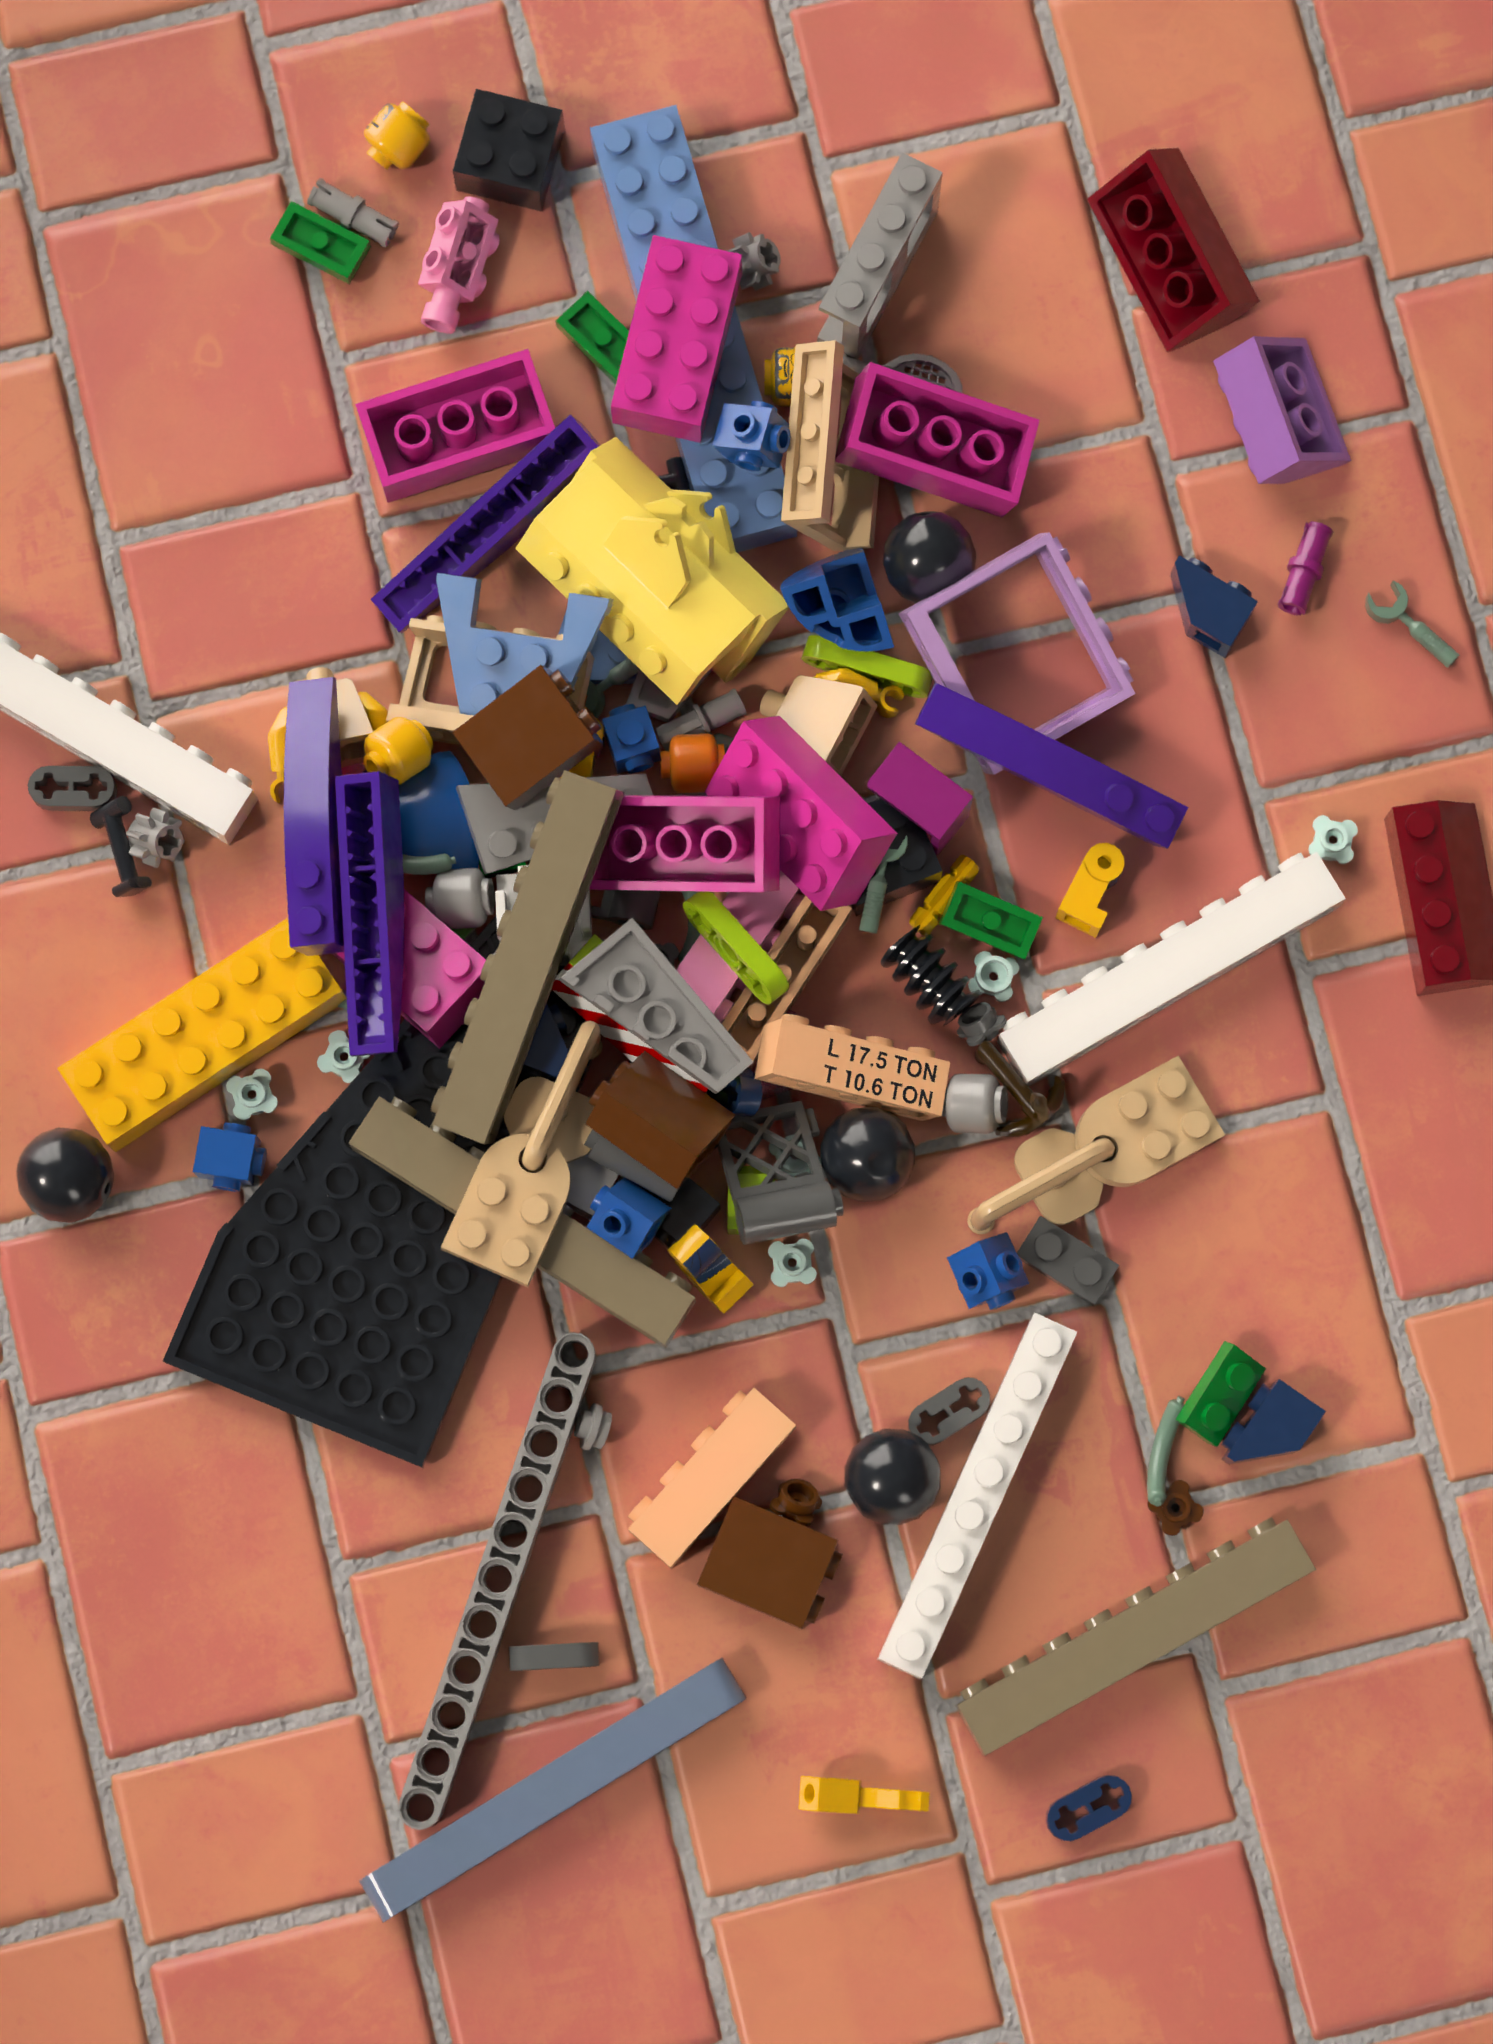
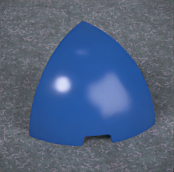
[780,548,894,651]
[399,751,479,869]

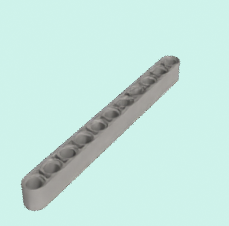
[398,1332,597,1830]

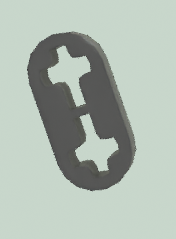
[28,766,118,811]
[908,1378,990,1446]
[509,1642,600,1671]

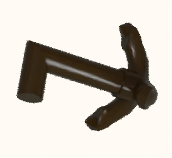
[975,1041,1065,1137]

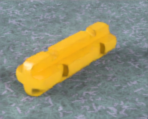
[909,854,979,936]

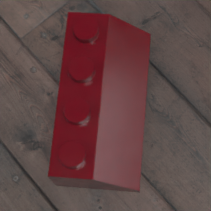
[1087,148,1260,352]
[1384,800,1493,996]

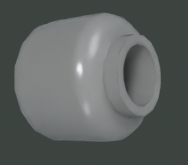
[425,868,495,929]
[942,1073,1008,1134]

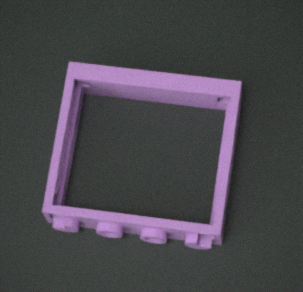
[898,532,1136,775]

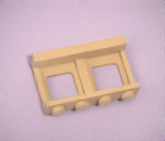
[781,340,879,551]
[386,615,595,745]

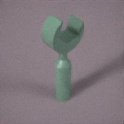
[1365,581,1460,668]
[585,658,641,718]
[859,835,908,934]

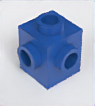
[712,401,791,471]
[947,1232,1030,1311]

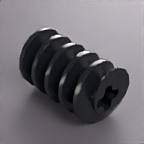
[880,925,981,1026]

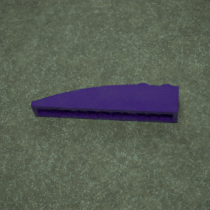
[370,415,600,634]
[284,677,344,956]
[915,683,1188,849]
[335,771,404,1056]

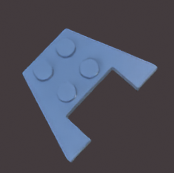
[436,573,614,716]

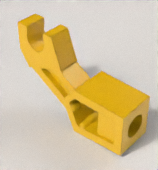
[799,1776,930,1814]

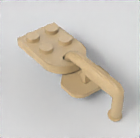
[441,1020,603,1288]
[967,1055,1225,1234]

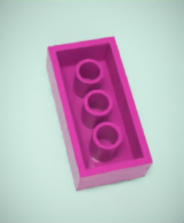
[611,235,742,443]
[355,349,555,503]
[835,362,1040,517]
[705,716,897,911]
[589,795,780,893]
[332,889,486,1049]

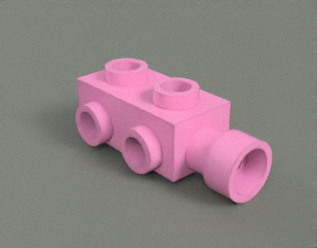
[418,197,500,334]

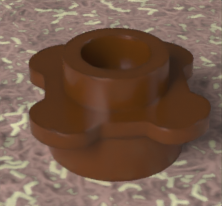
[770,1479,822,1526]
[1147,1480,1204,1536]

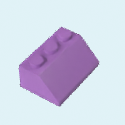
[1213,336,1351,484]

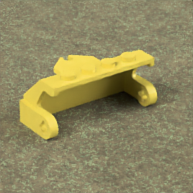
[515,437,789,705]

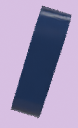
[707,1068,762,1117]
[1045,1775,1132,1841]

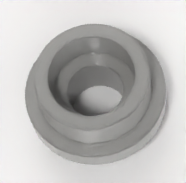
[574,1403,612,1450]

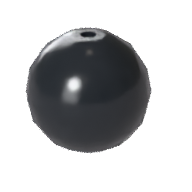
[883,511,976,603]
[820,1107,915,1201]
[16,1127,114,1223]
[844,1429,941,1525]

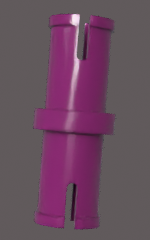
[1277,521,1333,616]

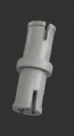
[307,178,399,248]

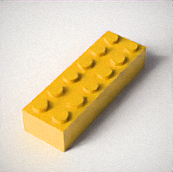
[57,918,347,1152]

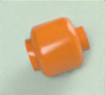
[660,733,725,794]

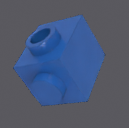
[602,704,661,774]
[193,1122,267,1192]
[587,1178,671,1259]

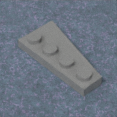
[456,774,653,875]
[559,918,753,1094]

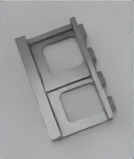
[817,153,943,360]

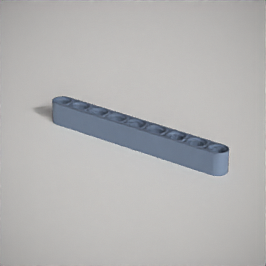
[359,1658,747,1922]

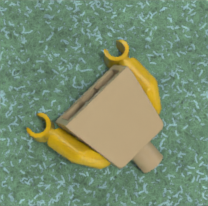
[268,667,388,803]
[760,668,904,776]

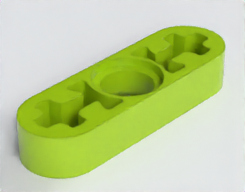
[801,635,933,698]
[683,891,789,1005]

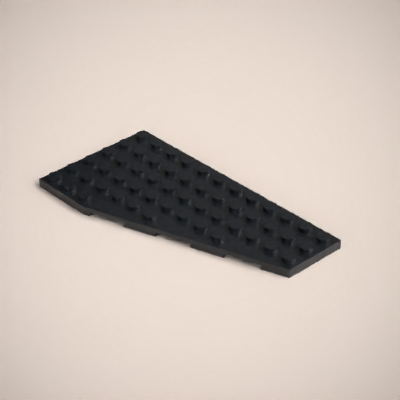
[163,916,605,1468]

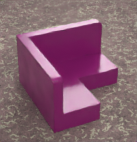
[867,741,973,857]

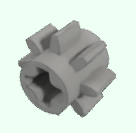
[727,232,780,291]
[126,807,185,868]

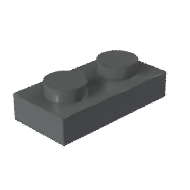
[1017,1216,1119,1306]

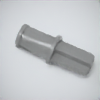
[656,688,747,751]

